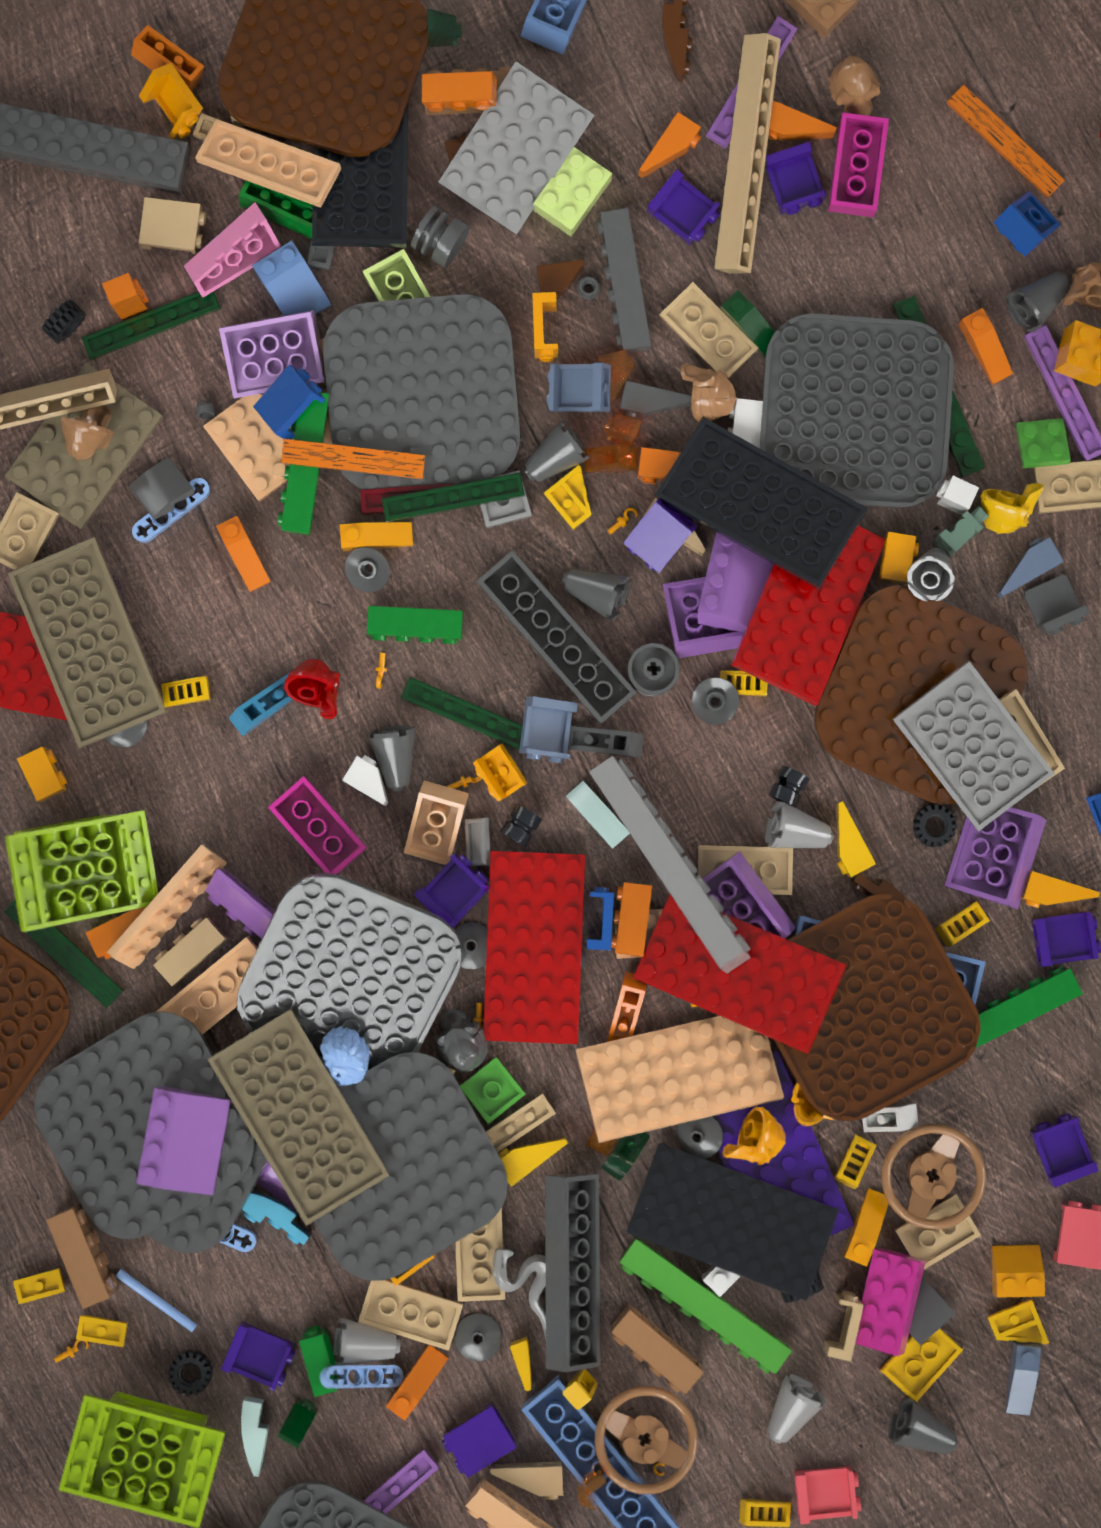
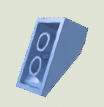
[520,0,587,55]
[252,241,331,316]

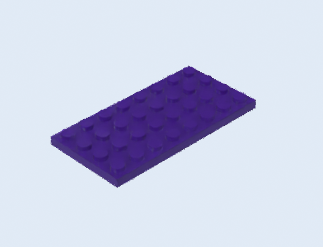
[714,1050,854,1236]

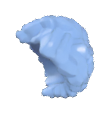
[320,1026,370,1086]

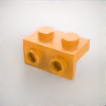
[473,743,528,802]

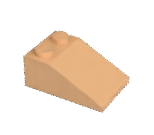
[404,780,469,865]

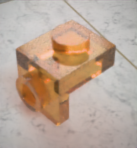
[577,1469,607,1511]

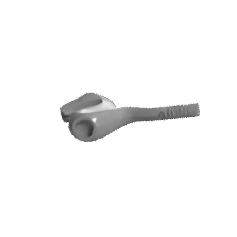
[493,1248,546,1340]

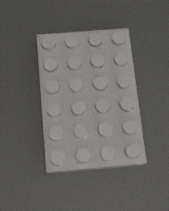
[438,61,594,235]
[892,661,1055,831]

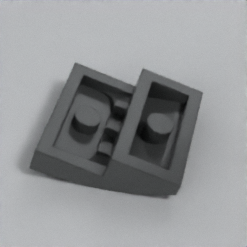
[129,458,194,520]
[909,1276,956,1346]

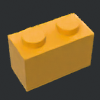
[878,532,919,585]
[17,746,67,802]

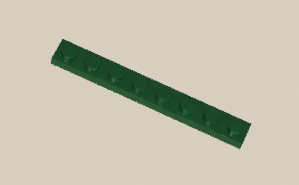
[892,296,985,478]

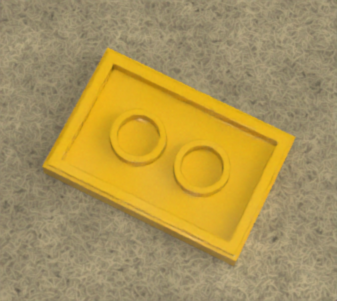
[880,1328,963,1402]

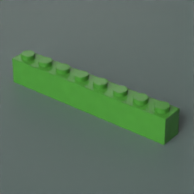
[619,1237,792,1374]

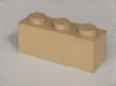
[153,917,228,986]

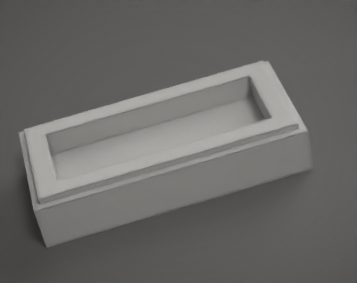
[465,818,490,866]

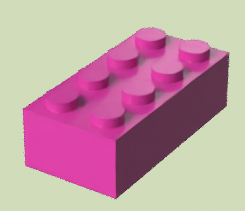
[828,113,889,218]
[268,776,368,875]
[855,1247,926,1356]

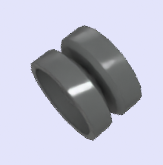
[627,643,680,697]

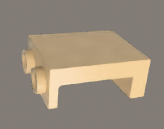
[139,197,206,255]
[823,1290,864,1362]

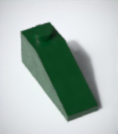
[720,290,775,358]
[277,1398,318,1449]

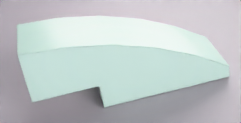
[566,781,630,849]
[241,1396,269,1477]

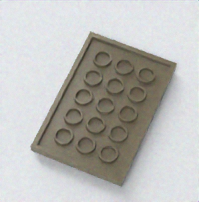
[5,362,163,531]

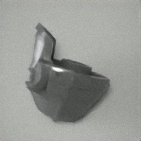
[435,1009,489,1072]

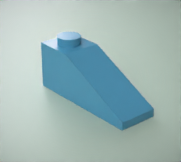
[229,673,293,736]

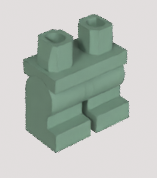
[932,506,988,557]

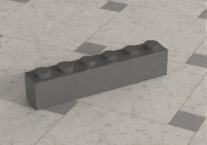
[596,208,651,354]

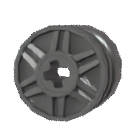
[411,205,470,268]

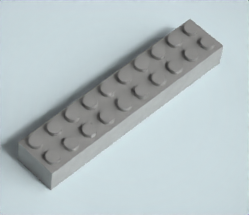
[589,756,751,973]

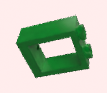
[299,1325,340,1397]

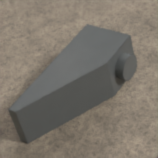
[619,381,692,419]
[568,726,644,758]

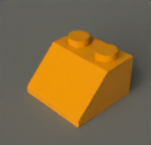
[991,1245,1045,1297]

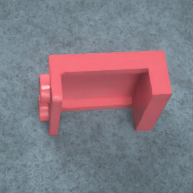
[1053,1200,1101,1270]
[794,1466,861,1524]

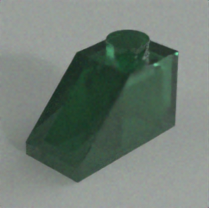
[427,9,462,47]
[601,1132,650,1181]

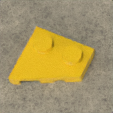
[544,465,591,530]
[987,1299,1049,1344]

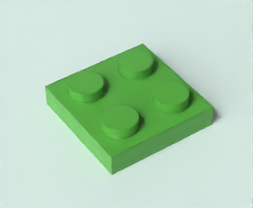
[1015,418,1071,468]
[460,1057,526,1124]

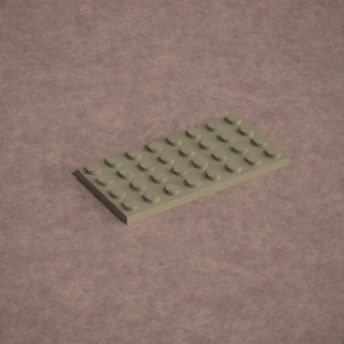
[8,537,167,748]
[207,1009,390,1226]

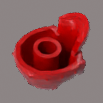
[284,659,340,720]

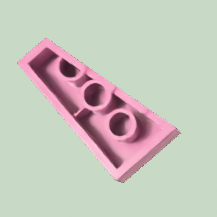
[184,203,281,297]

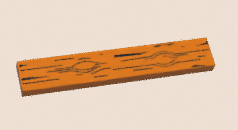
[946,84,1065,199]
[281,439,425,479]

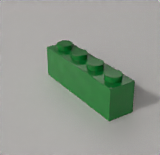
[239,180,313,240]
[367,606,463,645]

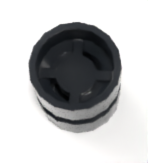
[768,765,810,808]
[500,804,543,847]

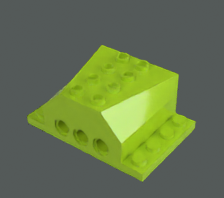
[5,810,158,932]
[59,1391,226,1528]

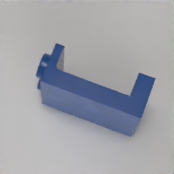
[253,364,326,440]
[586,887,614,950]

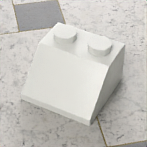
[342,755,388,806]

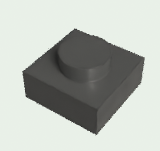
[307,242,335,271]

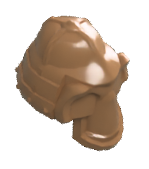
[828,55,880,116]
[1063,262,1101,311]
[680,363,737,422]
[60,405,114,461]

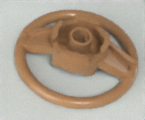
[881,1124,986,1229]
[595,1386,698,1494]

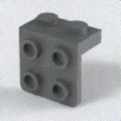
[1024,575,1090,636]

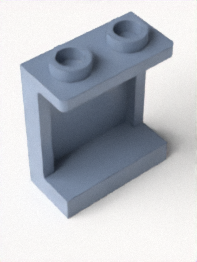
[547,363,611,412]
[519,696,578,763]

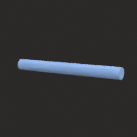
[115,1269,197,1332]

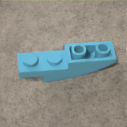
[242,1190,311,1245]

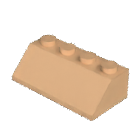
[465,1478,553,1528]

